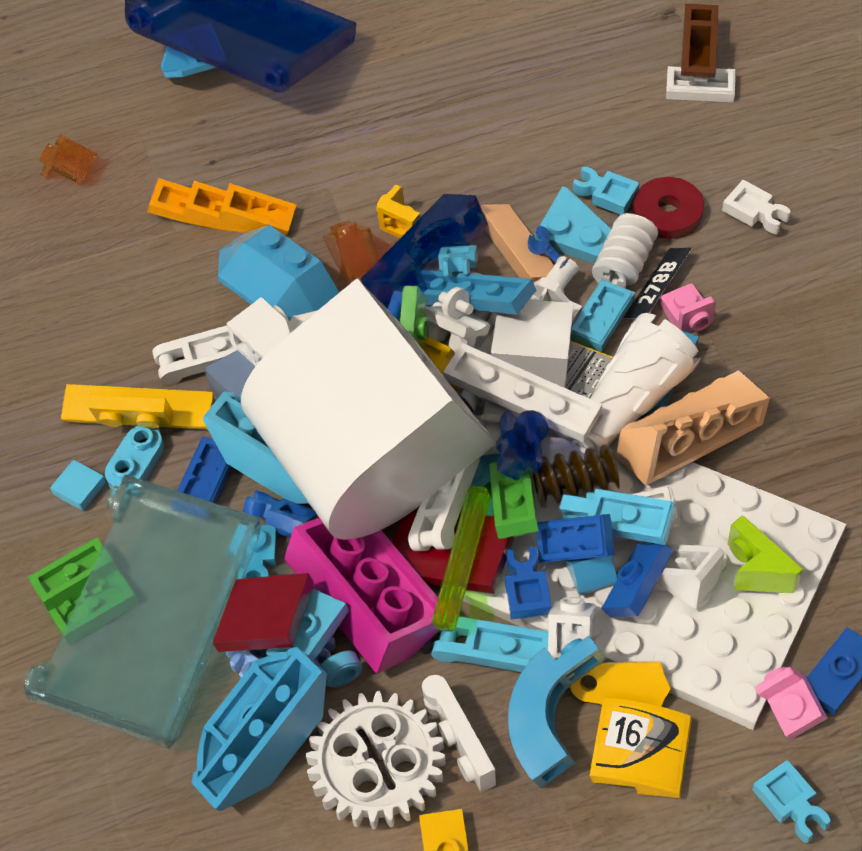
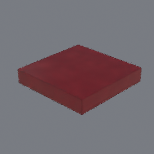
[212,573,314,652]

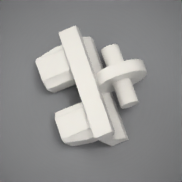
[425,287,490,353]

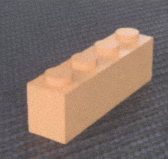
[616,370,770,486]

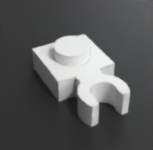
[722,180,791,234]

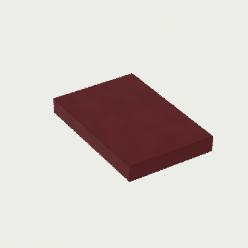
[392,507,515,594]

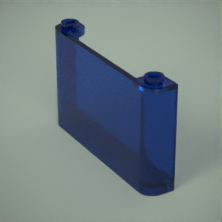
[125,0,357,93]

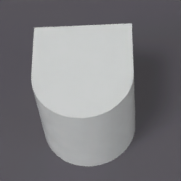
[241,278,497,540]

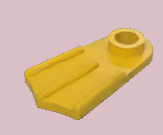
[570,661,671,707]

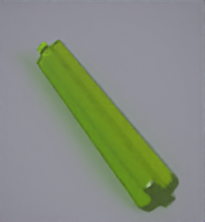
[432,486,490,632]

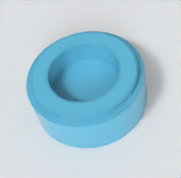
[320,651,362,688]

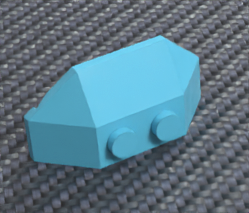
[203,391,308,504]

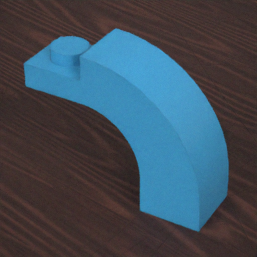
[508,636,607,788]

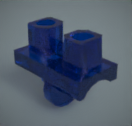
[496,409,548,481]

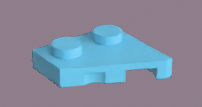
[535,186,612,264]

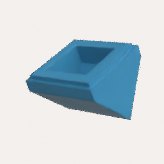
[565,556,617,596]

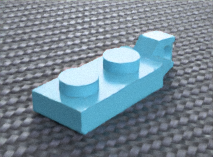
[559,488,676,545]

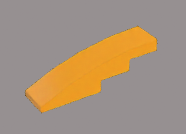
[148,178,297,235]

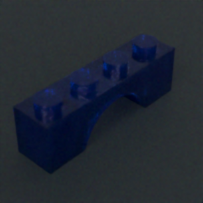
[361,194,488,309]

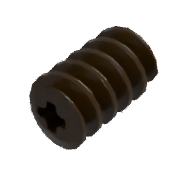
[532,444,620,508]

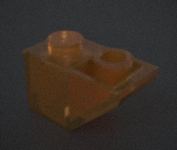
[323,221,383,281]

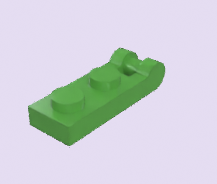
[489,455,539,539]

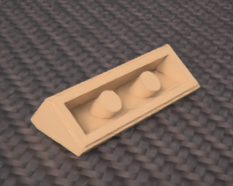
[478,204,554,283]

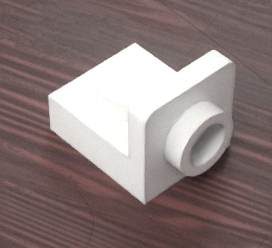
[548,597,596,659]

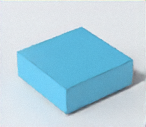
[50,460,106,511]

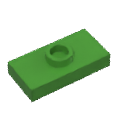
[400,286,429,348]

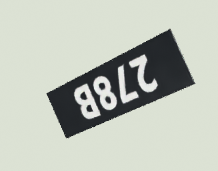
[623,248,692,319]

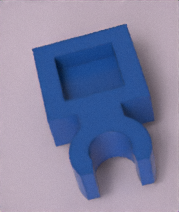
[243,490,318,537]
[505,546,552,619]

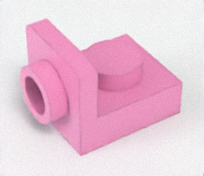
[659,283,716,333]
[755,667,828,739]

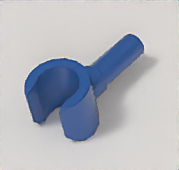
[528,226,567,266]

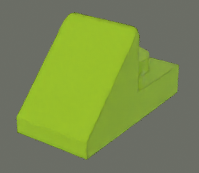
[727,515,803,593]

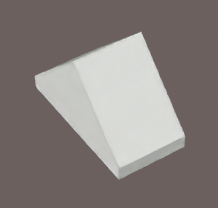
[656,544,724,609]

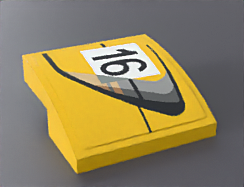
[590,697,692,798]

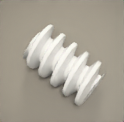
[592,213,659,288]

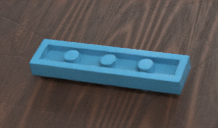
[400,269,537,314]

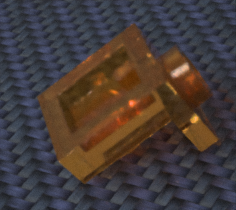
[39,134,97,185]

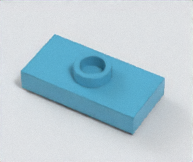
[570,279,635,353]
[266,589,349,661]

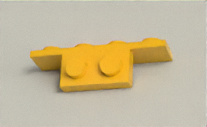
[61,384,214,430]

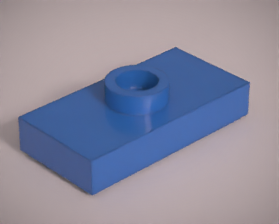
[173,436,233,516]
[536,514,615,563]
[601,543,673,618]
[807,627,862,716]

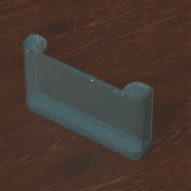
[24,474,261,749]

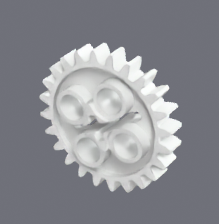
[306,691,446,829]

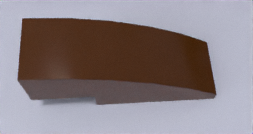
[681,4,719,78]

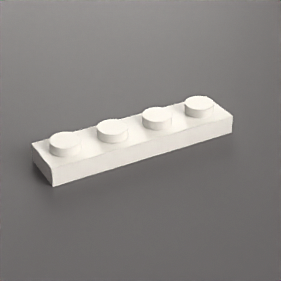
[443,343,602,443]

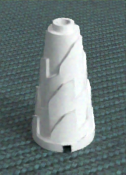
[572,313,701,454]

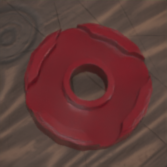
[633,176,704,239]

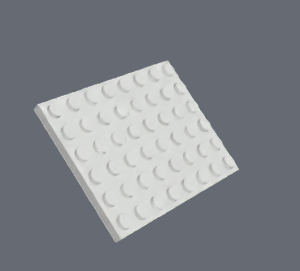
[452,426,846,730]

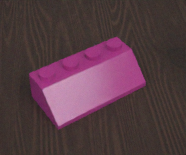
[284,518,453,674]

